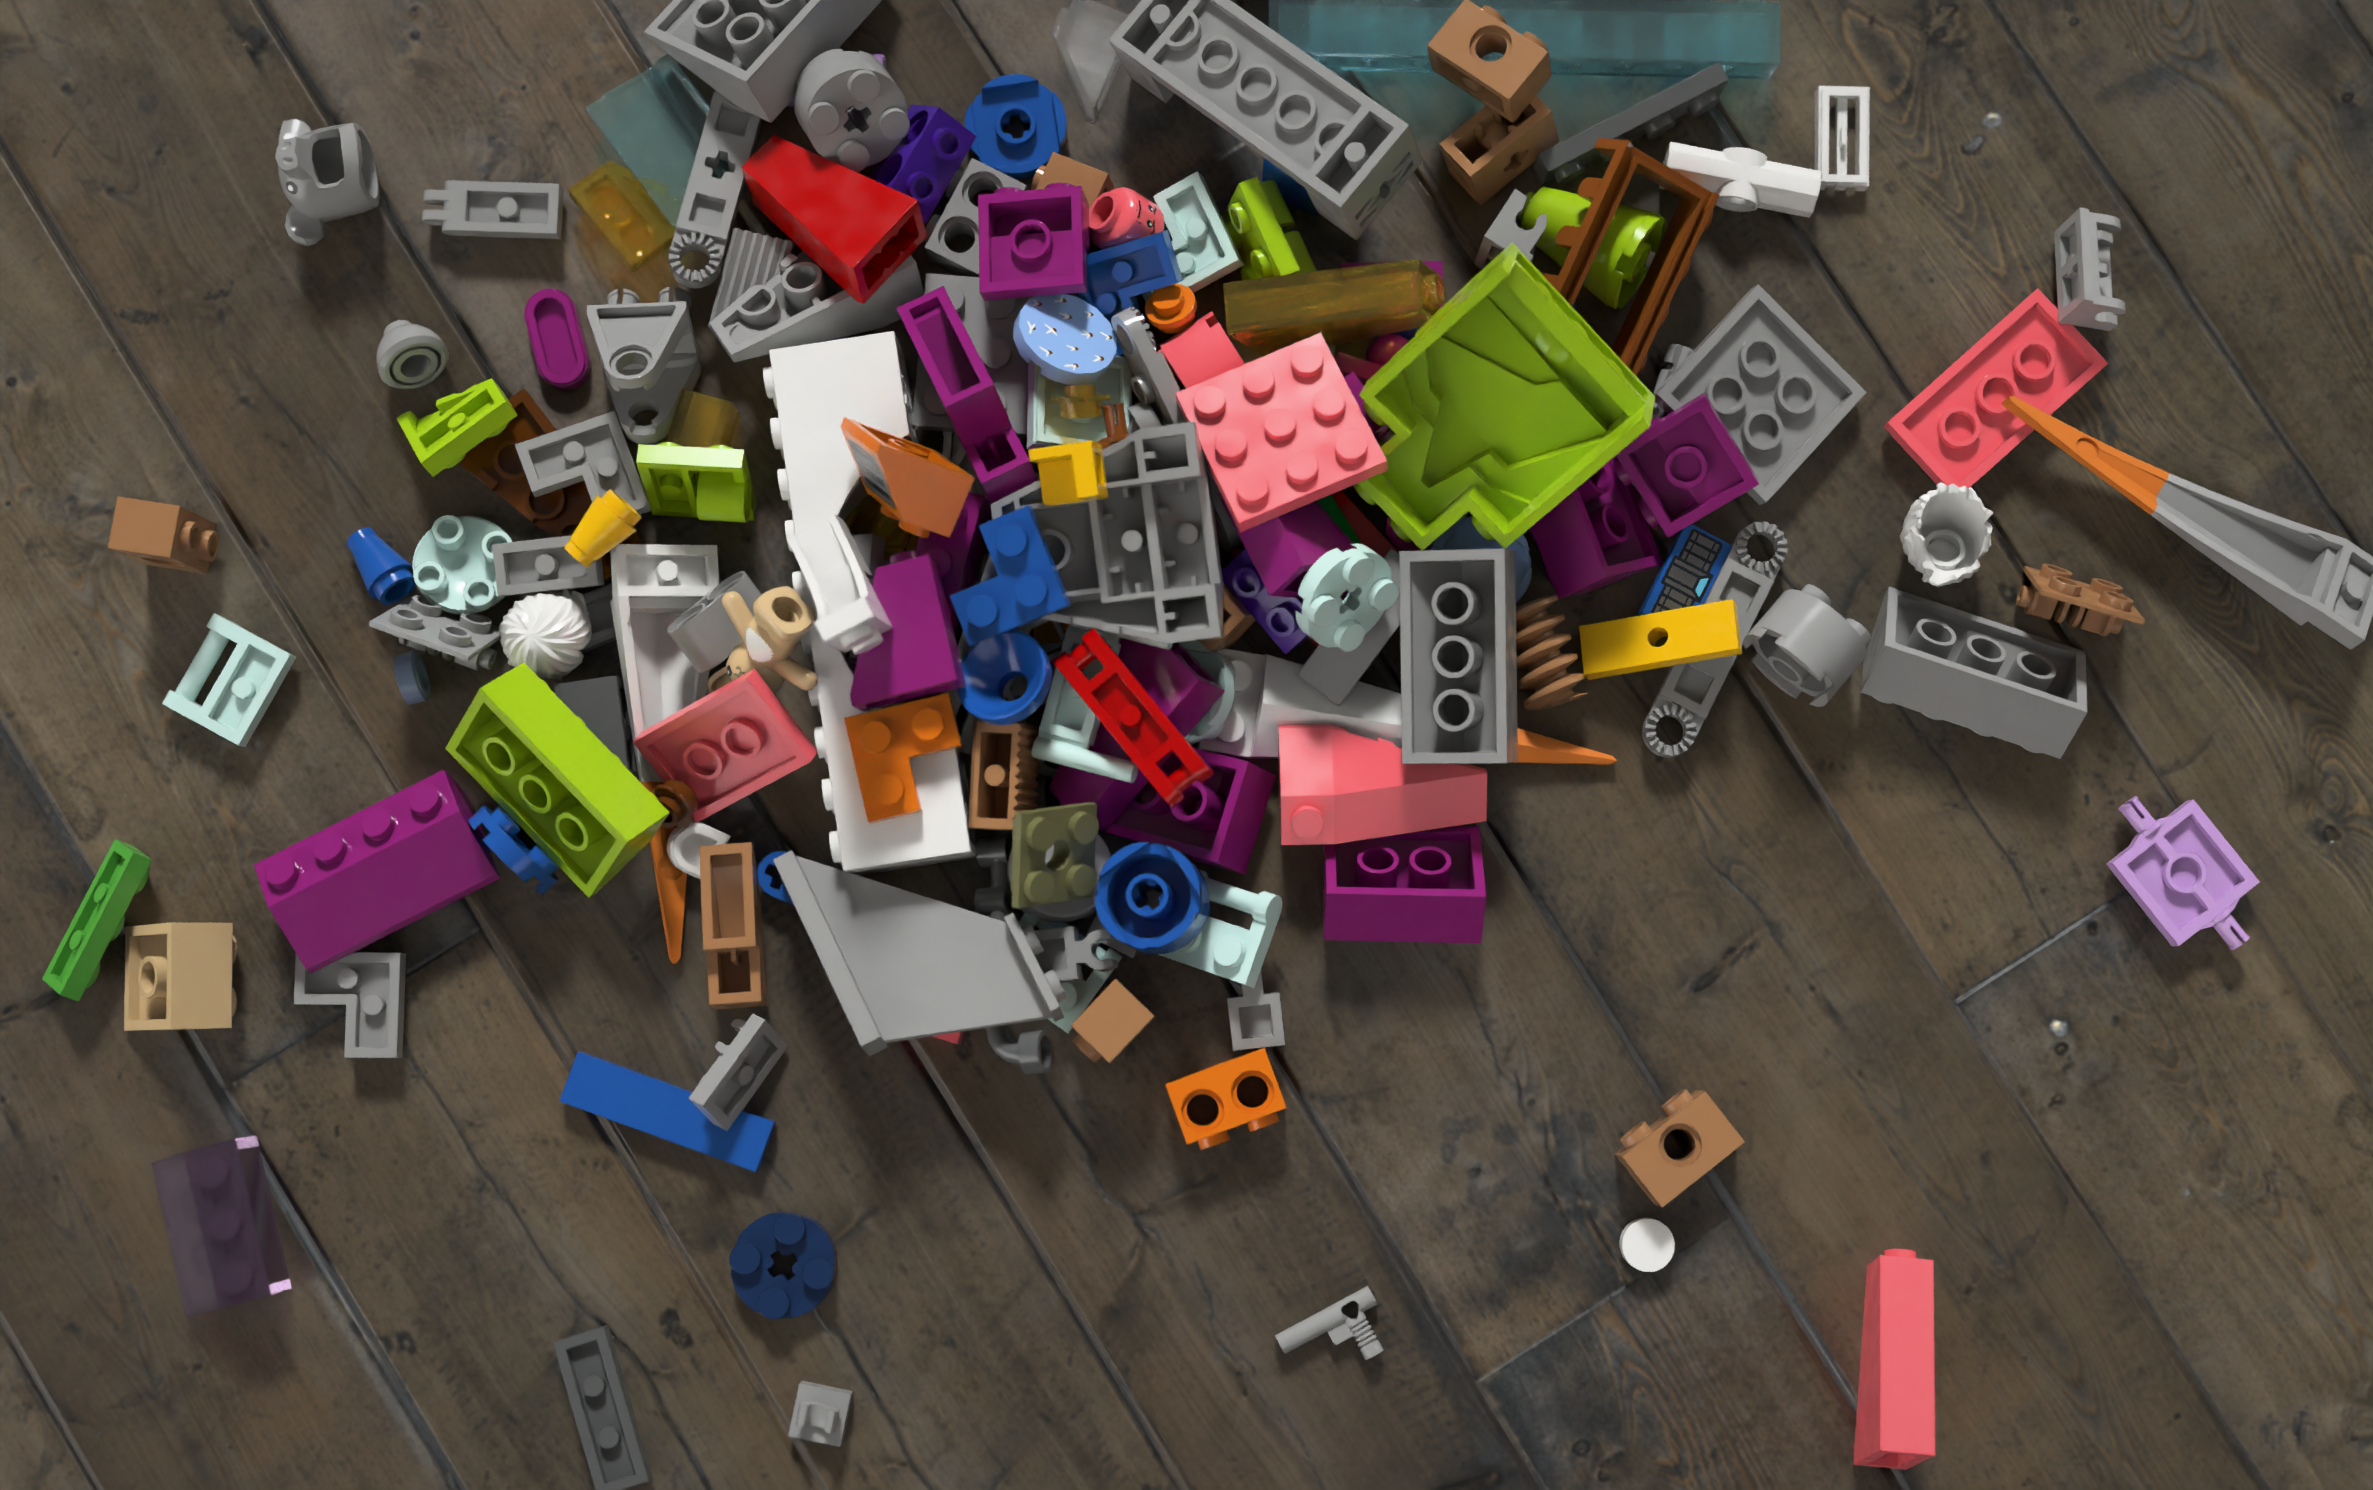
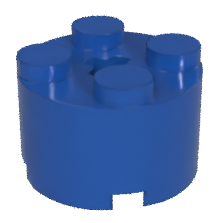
[1095,842,1210,955]

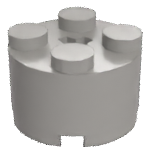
[794,49,910,172]
[1743,584,1871,707]

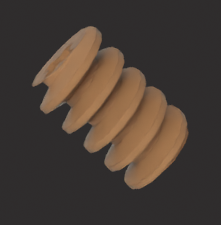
[1516,595,1589,710]

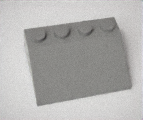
[644,0,882,123]

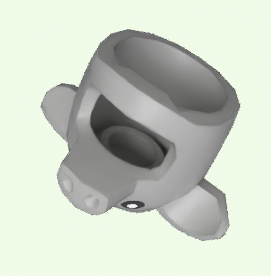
[275,119,380,246]

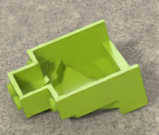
[1354,242,1655,551]

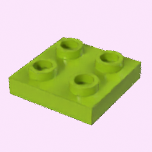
[636,442,757,522]

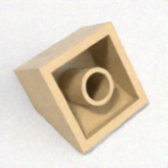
[124,922,237,1031]

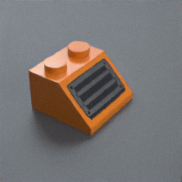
[840,417,975,539]

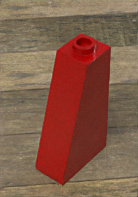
[742,135,927,304]

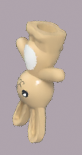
[707,586,818,694]

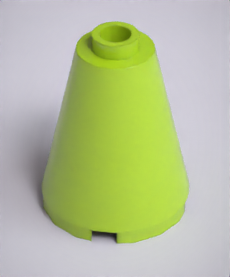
[1517,186,1667,309]

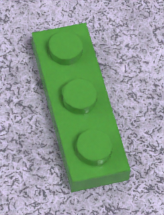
[42,839,152,1002]

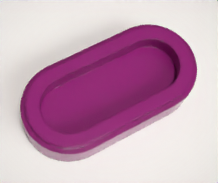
[524,288,592,391]

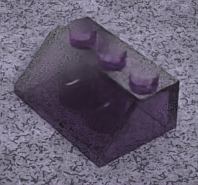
[151,1136,292,1317]

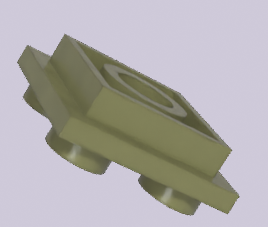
[1011,802,1099,909]

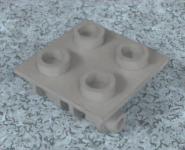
[369,595,501,671]

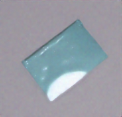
[585,54,747,229]

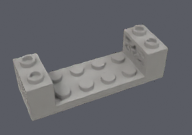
[1108,0,1423,241]

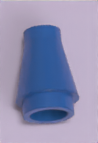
[346,527,416,605]

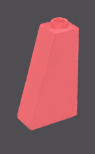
[1854,1249,1935,1470]

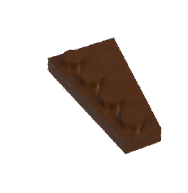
[458,388,645,582]

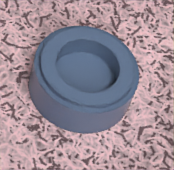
[394,650,431,705]

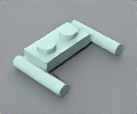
[1032,624,1173,783]

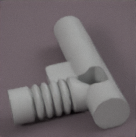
[1275,1286,1384,1360]

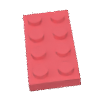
[1883,288,2108,488]

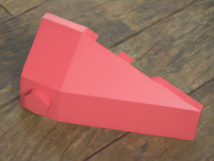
[1278,724,1487,845]

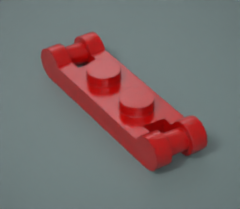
[1053,628,1214,808]

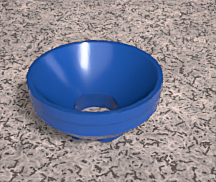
[957,630,1052,726]

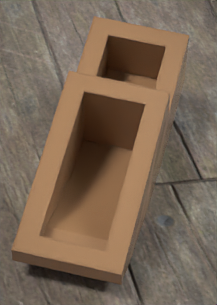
[699,842,768,1010]

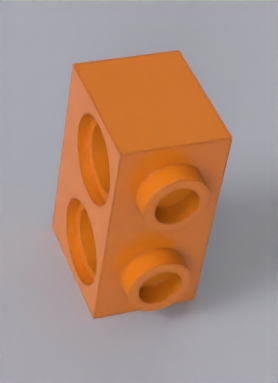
[1165,1047,1287,1150]

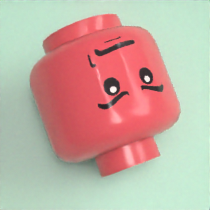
[1089,187,1165,250]

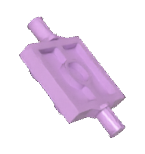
[2106,796,2260,950]

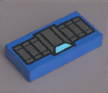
[1638,524,1732,616]

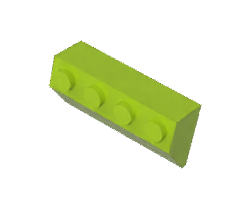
[445,662,670,898]

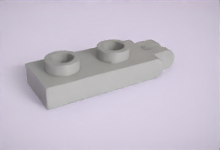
[422,180,564,239]

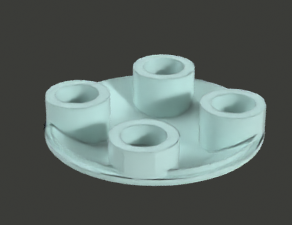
[412,515,512,614]

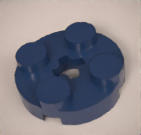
[729,1212,837,1319]

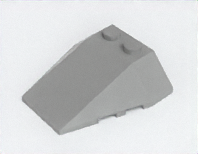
[990,421,1223,644]

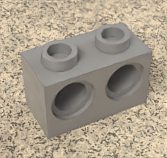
[923,158,1028,277]

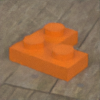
[844,693,962,824]

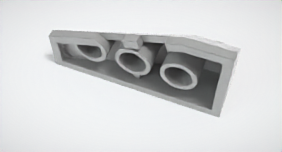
[709,251,924,362]

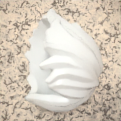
[1899,482,1993,587]
[499,589,592,680]

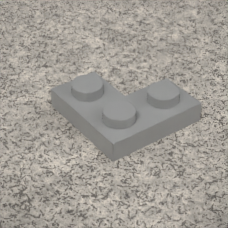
[515,411,652,514]
[294,952,406,1058]

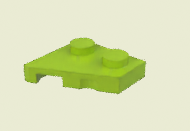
[396,378,518,477]

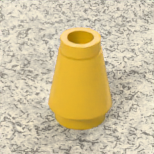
[564,489,642,568]

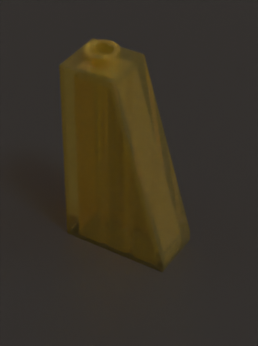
[1223,259,1446,356]

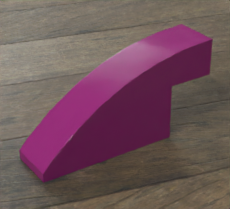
[896,286,1038,504]

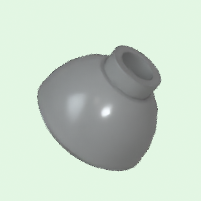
[376,320,449,389]

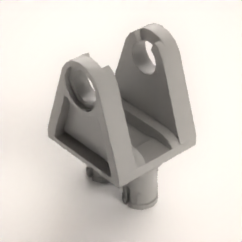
[587,287,702,444]

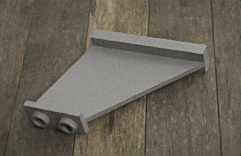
[773,850,1067,1056]

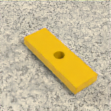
[1579,599,1742,680]

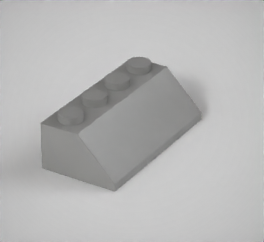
[1399,549,1518,764]
[1861,587,2087,759]

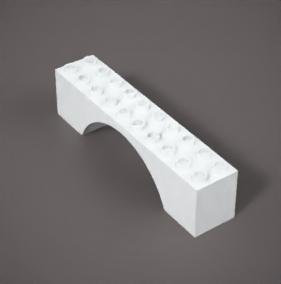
[763,331,977,875]

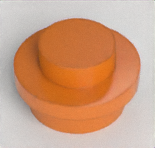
[1145,284,1197,334]

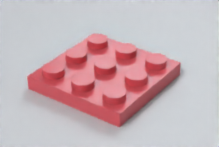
[1175,333,1387,533]

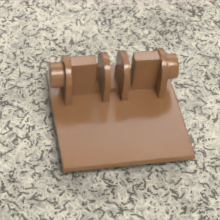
[2016,563,2145,636]

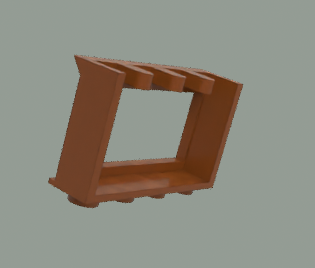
[1542,138,1720,376]

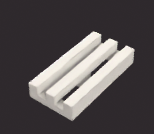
[1814,86,1870,191]

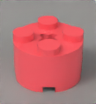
[1157,311,1245,389]

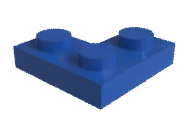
[1077,230,1183,356]
[950,505,1071,646]

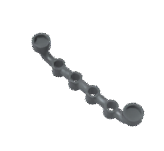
[974,776,1058,1074]

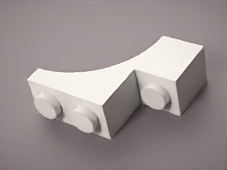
[787,514,893,655]

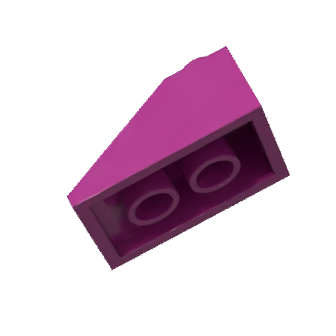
[1099,748,1276,875]

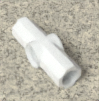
[1659,142,1821,218]

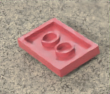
[633,669,817,822]

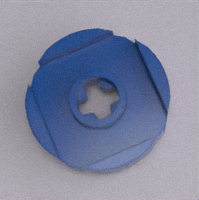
[965,74,1067,179]
[468,805,559,895]

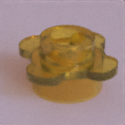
[1050,384,1111,418]

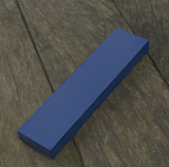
[559,1051,777,1172]

